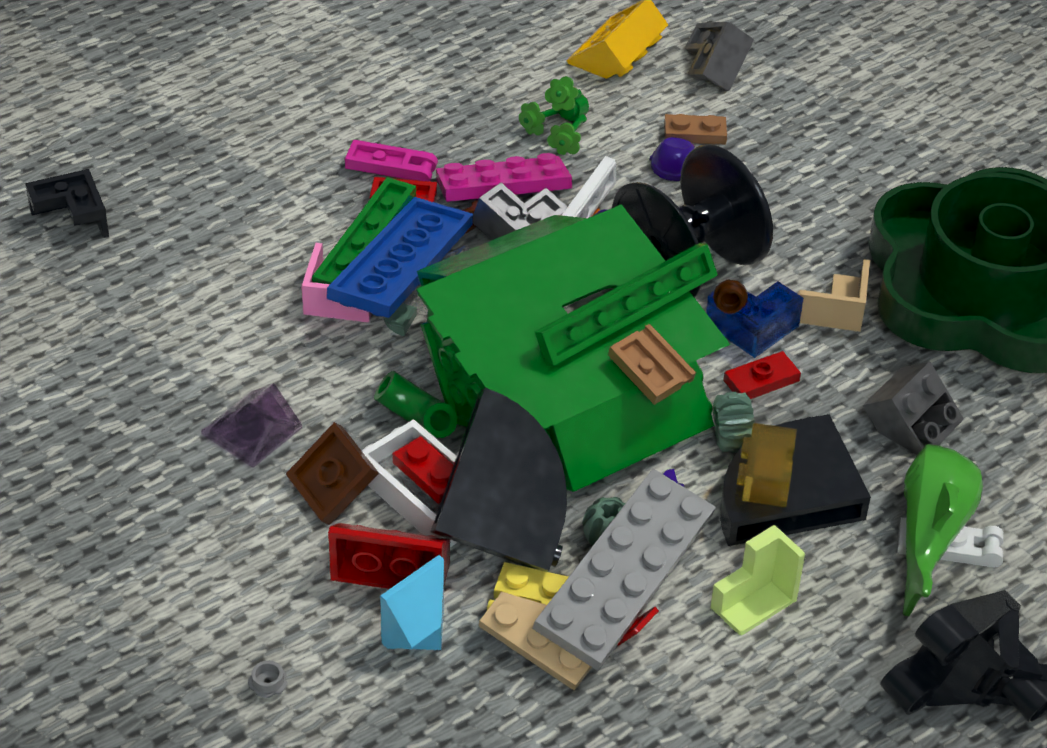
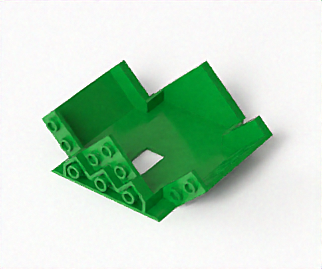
[416,204,731,492]

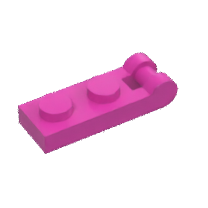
[345,139,438,181]

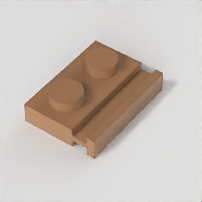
[608,324,696,405]

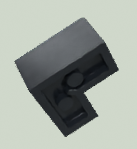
[25,169,109,238]

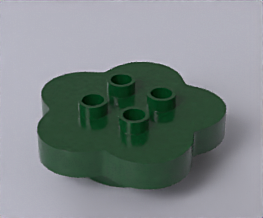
[869,167,1047,373]

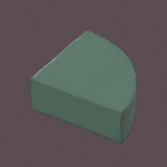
[383,303,417,336]

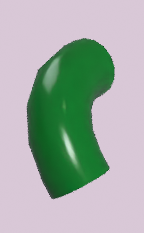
[374,371,457,438]

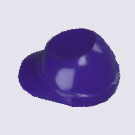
[649,137,695,181]

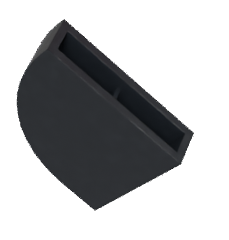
[430,388,567,572]
[720,414,871,546]

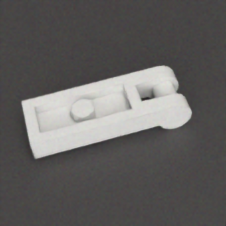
[897,517,1004,568]

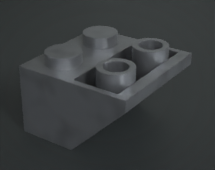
[862,361,964,455]

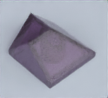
[201,383,302,468]

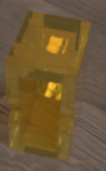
[737,423,797,507]

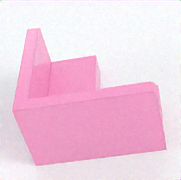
[302,243,372,323]

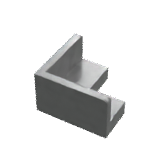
[685,21,754,91]
[473,183,567,240]

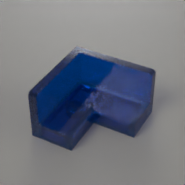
[706,281,804,358]

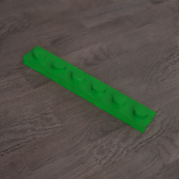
[534,243,718,366]

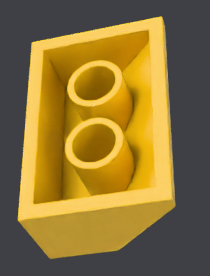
[566,0,668,79]

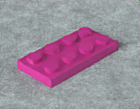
[436,153,572,202]

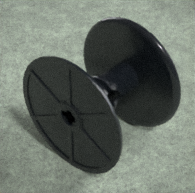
[612,144,773,298]

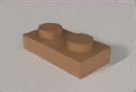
[664,114,727,145]

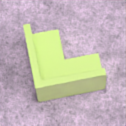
[710,525,805,635]

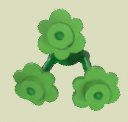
[519,76,589,155]

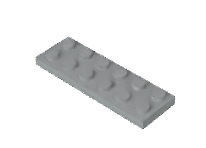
[532,469,716,671]

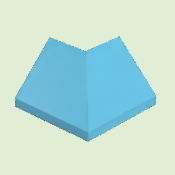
[380,555,444,650]

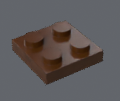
[286,422,379,525]

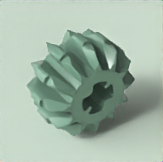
[713,392,756,453]

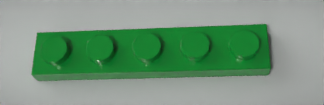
[312,177,416,284]

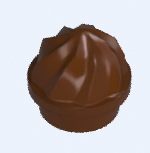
[713,279,748,314]

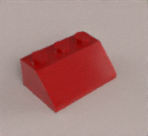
[328,523,450,589]

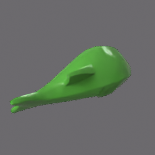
[902,444,983,617]

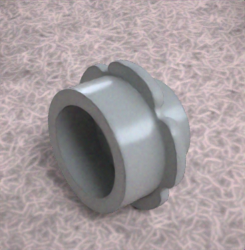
[248,661,287,698]

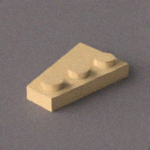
[479,592,592,690]

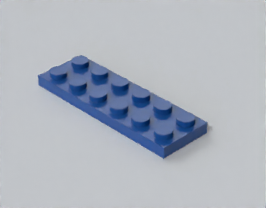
[327,197,473,318]

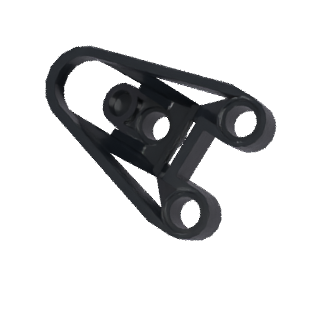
[880,590,1047,722]

